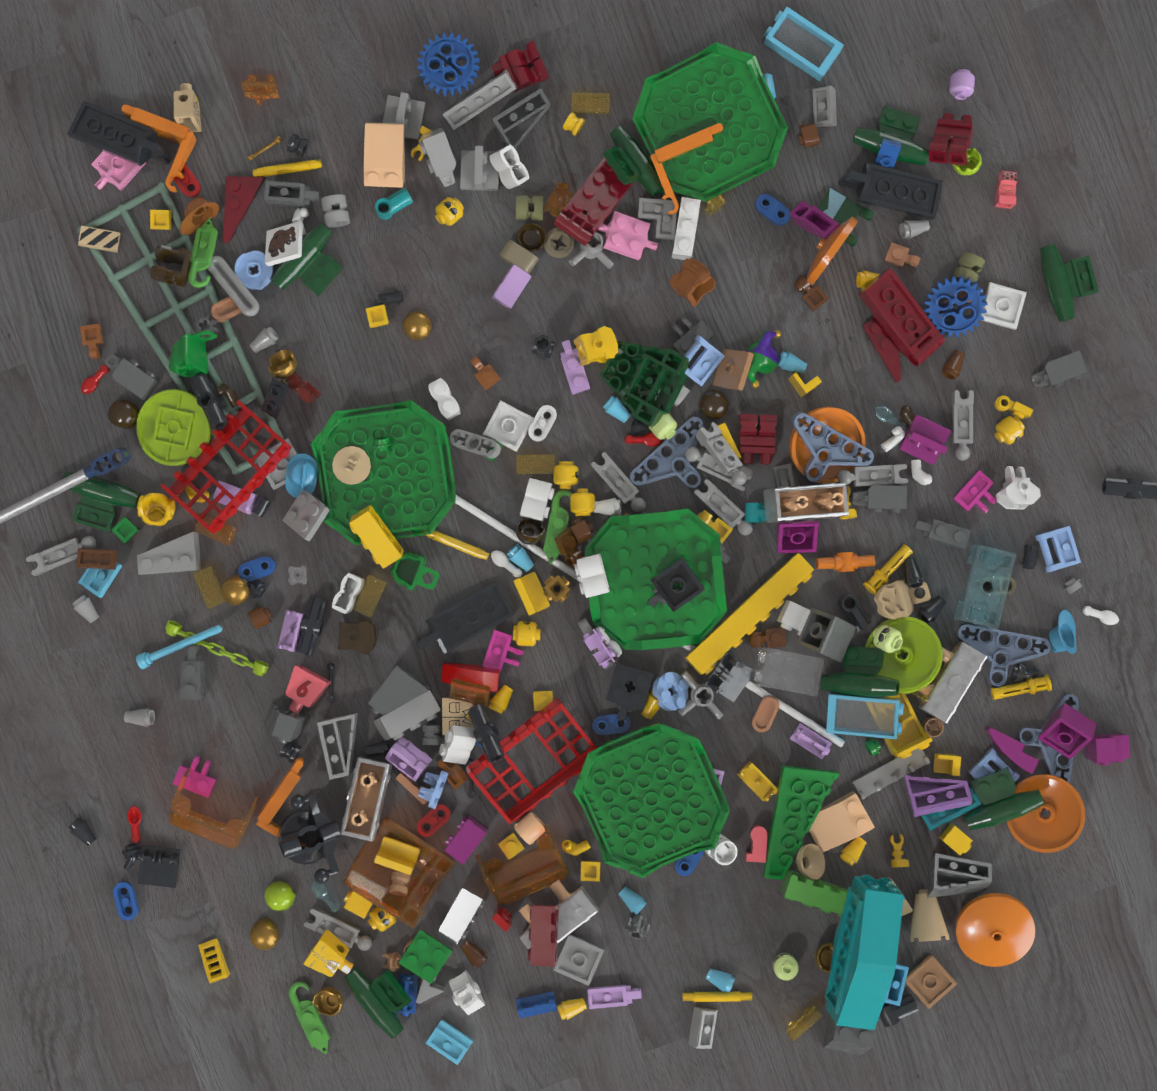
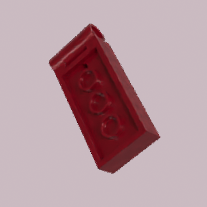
[554,158,635,247]
[858,268,945,367]

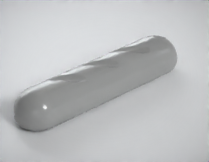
[208,256,259,316]

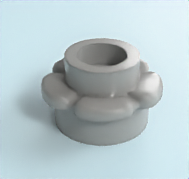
[1064,578,1082,595]

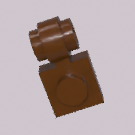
[793,274,829,312]
[554,528,583,567]
[749,628,786,648]

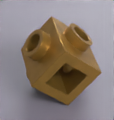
[543,575,571,603]

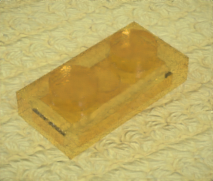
[571,92,610,114]
[516,455,555,474]
[193,566,226,609]
[354,575,387,618]
[786,1006,822,1042]

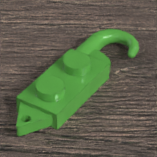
[188,218,218,288]
[543,490,573,565]
[288,981,331,1054]

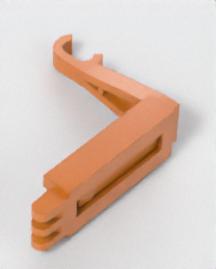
[122,105,197,192]
[650,123,723,215]
[256,757,309,847]

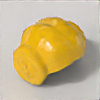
[137,493,175,526]

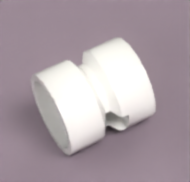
[705,834,738,865]

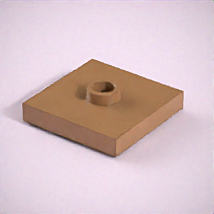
[712,349,754,391]
[905,953,957,1009]

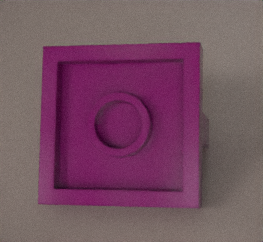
[899,414,951,465]

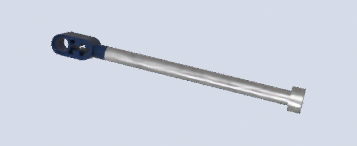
[0,447,131,524]

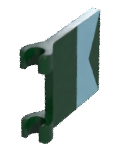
[818,188,874,247]

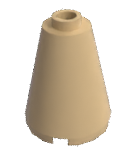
[910,889,950,942]

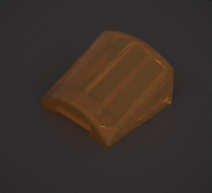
[343,817,456,929]

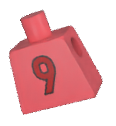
[286,664,331,713]

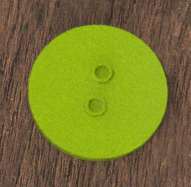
[136,389,212,466]

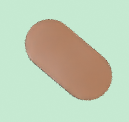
[210,296,242,322]
[752,695,779,732]

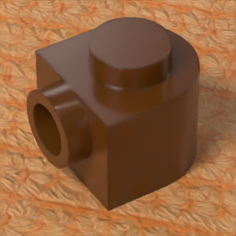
[797,123,820,149]
[570,517,594,544]
[248,605,273,629]

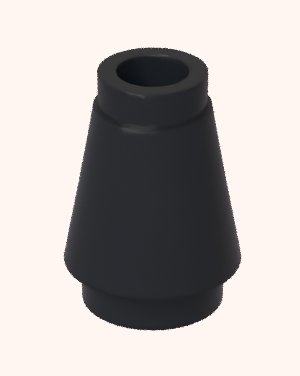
[904,558,924,588]
[918,596,946,624]
[68,817,97,846]

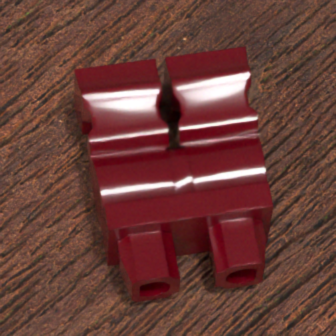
[491,40,549,93]
[929,113,973,166]
[738,414,777,465]

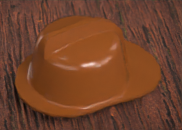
[180,196,219,235]

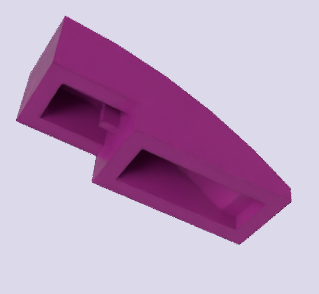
[789,201,840,239]
[984,726,1039,774]

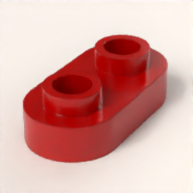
[169,164,201,198]
[417,804,451,837]

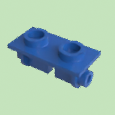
[396,974,418,1016]
[516,991,557,1018]

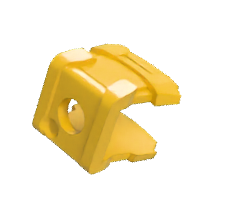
[573,326,618,366]

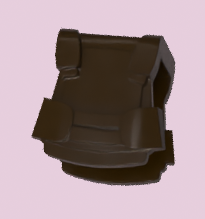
[150,245,191,287]
[337,620,376,655]

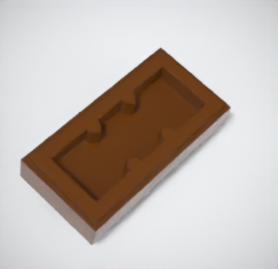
[76,548,118,570]

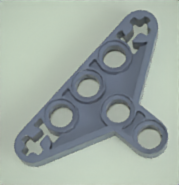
[791,412,874,482]
[630,417,703,489]
[956,624,1051,686]
[1017,694,1079,783]

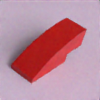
[441,662,500,692]

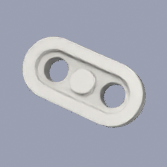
[528,405,557,442]

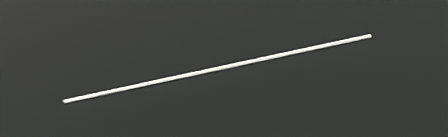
[455,495,845,747]

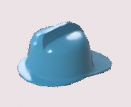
[285,454,318,498]
[1049,610,1077,654]

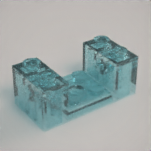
[954,544,1016,629]

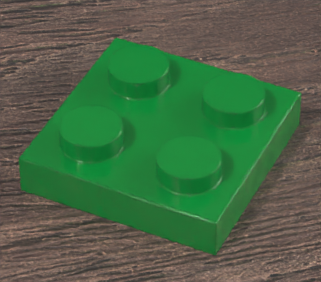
[399,929,453,984]

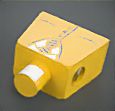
[303,929,354,977]

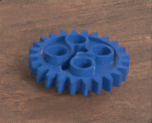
[417,32,480,97]
[924,275,988,338]

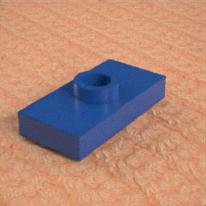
[874,138,902,169]

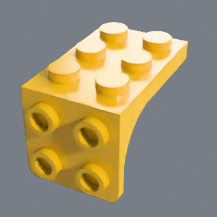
[865,693,933,759]

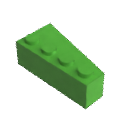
[780,869,848,917]

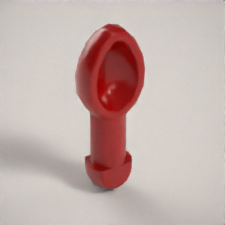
[81,364,110,394]
[624,433,662,447]
[127,805,142,844]

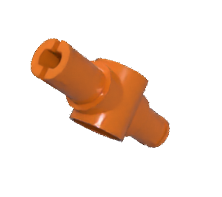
[816,552,875,572]

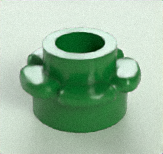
[373,436,392,451]
[864,738,881,756]

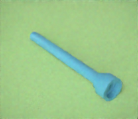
[136,625,222,669]

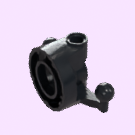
[278,793,341,884]

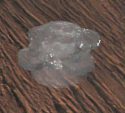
[288,565,308,585]

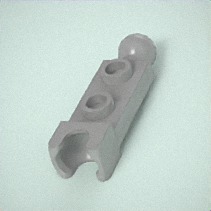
[951,390,974,461]
[696,422,747,485]
[685,446,753,491]
[590,452,646,513]
[837,464,908,487]
[693,479,753,536]
[26,536,96,576]
[304,906,372,951]

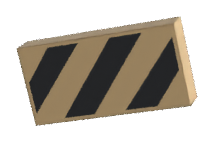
[78,226,120,253]

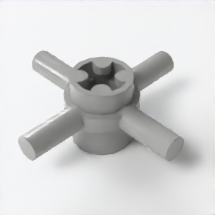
[569,232,614,269]
[678,671,723,720]

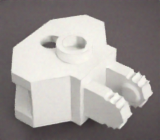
[996,466,1041,510]
[448,970,485,1015]

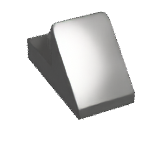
[416,976,445,1004]

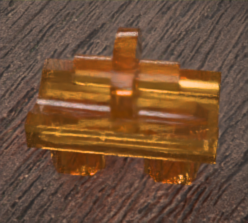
[241,75,279,105]
[543,182,573,217]

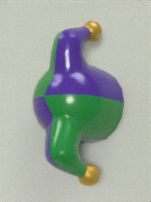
[746,330,781,388]

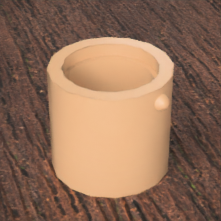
[514,811,547,845]

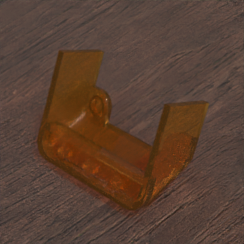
[168,768,260,849]
[475,824,569,905]

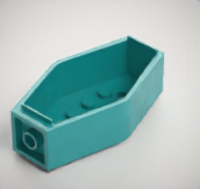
[825,875,905,1030]

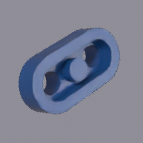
[755,194,790,226]
[238,556,276,582]
[592,713,631,735]
[675,851,704,876]
[113,881,139,921]

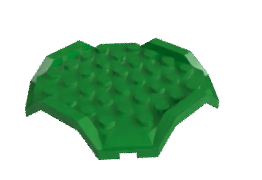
[632,42,788,202]
[311,400,456,545]
[585,508,727,650]
[573,723,730,878]

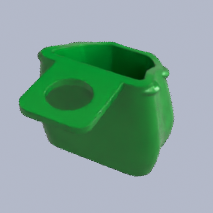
[169,330,217,377]
[390,552,440,591]

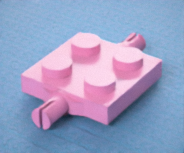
[91,151,146,191]
[599,211,658,261]

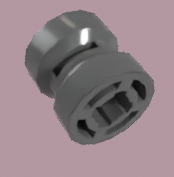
[422,724,441,745]

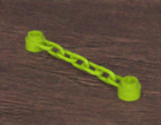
[165,620,269,676]

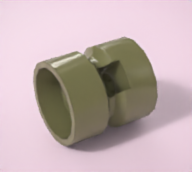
[516,195,544,221]
[951,252,985,284]

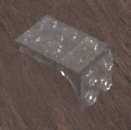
[754,647,824,697]

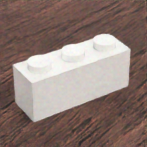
[672,197,701,260]

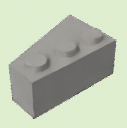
[137,532,201,575]
[373,690,441,741]
[317,713,358,780]

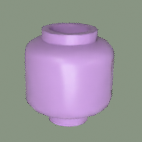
[949,69,975,100]

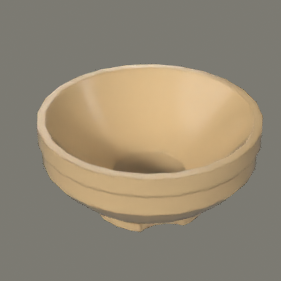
[795,844,825,880]

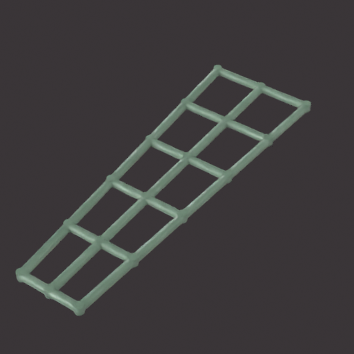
[77,182,284,475]

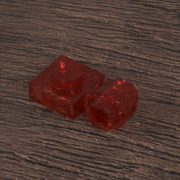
[285,373,321,403]

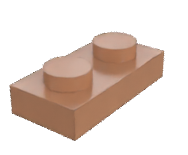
[395,772,427,805]

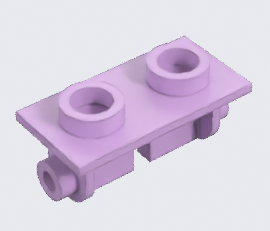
[583,629,616,668]
[790,723,832,759]

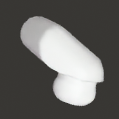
[292,207,309,235]
[881,426,905,452]
[911,460,932,485]

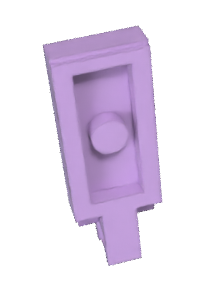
[560,340,590,395]
[587,984,642,1009]

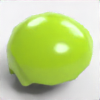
[952,148,982,175]
[264,881,296,911]

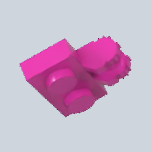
[953,470,996,513]
[482,630,524,672]
[173,756,217,798]

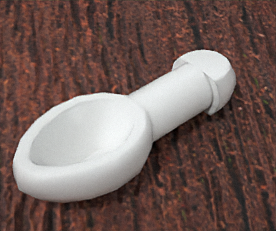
[491,550,522,578]
[1082,606,1119,625]
[595,626,622,657]

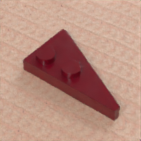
[223,176,264,244]
[862,318,901,383]

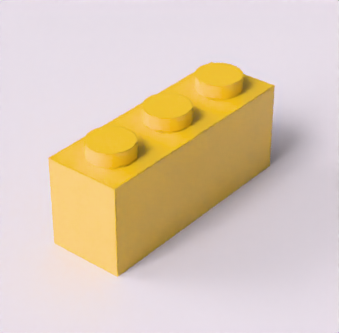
[349,505,404,568]

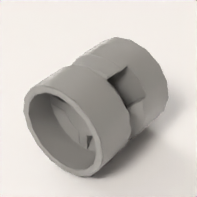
[321,194,350,228]

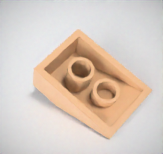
[364,123,405,188]
[809,791,875,852]

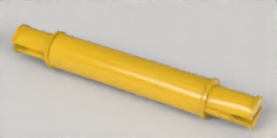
[253,159,322,177]
[425,530,490,561]
[682,991,752,1002]

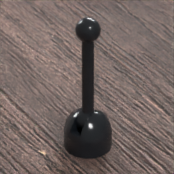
[631,411,647,435]

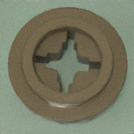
[544,228,574,259]

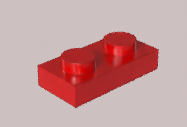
[491,906,512,932]

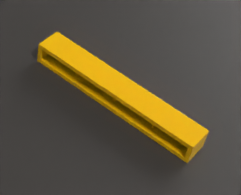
[684,553,814,675]

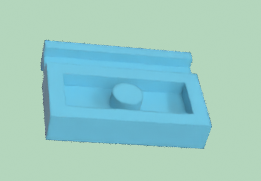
[78,562,122,598]
[426,1018,474,1065]

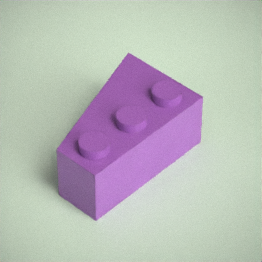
[904,775,972,817]

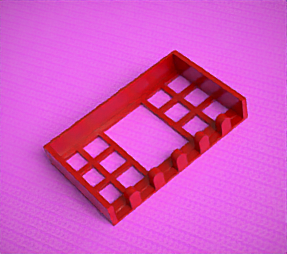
[161,400,292,534]
[466,697,597,825]

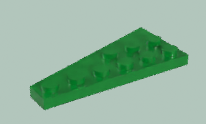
[762,765,840,880]

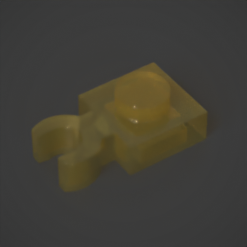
[705,194,726,216]

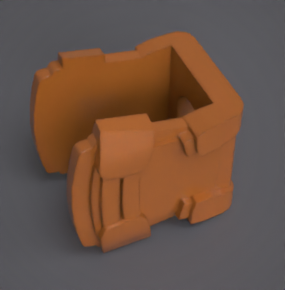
[669,258,716,307]

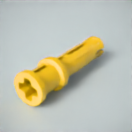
[863,544,913,595]
[991,674,1052,700]

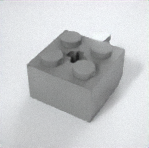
[419,128,456,187]

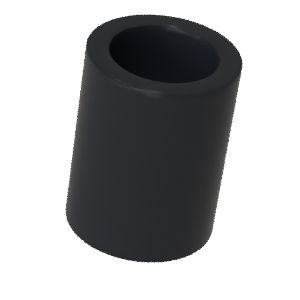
[251,496,271,518]

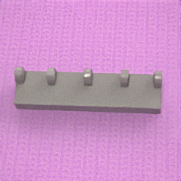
[443,70,517,130]
[852,749,930,800]

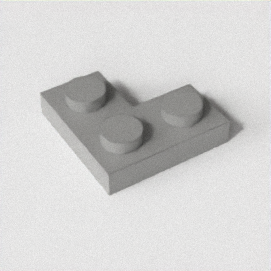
[638,198,678,240]

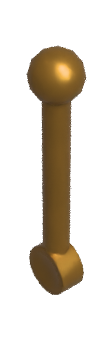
[247,136,282,161]

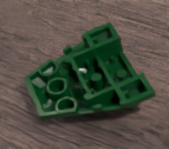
[600,341,689,428]

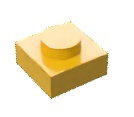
[150,210,171,230]
[366,305,389,328]
[533,690,553,711]
[498,832,525,859]
[581,860,600,882]

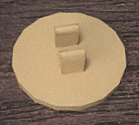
[332,446,371,485]

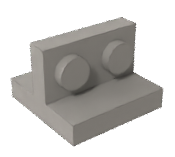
[383,92,426,141]
[460,146,499,191]

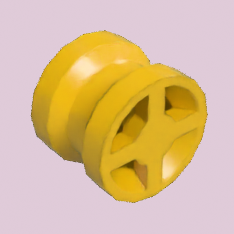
[563,112,585,137]

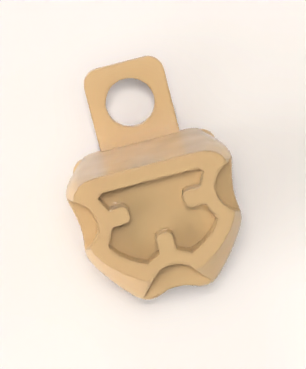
[874,580,931,619]

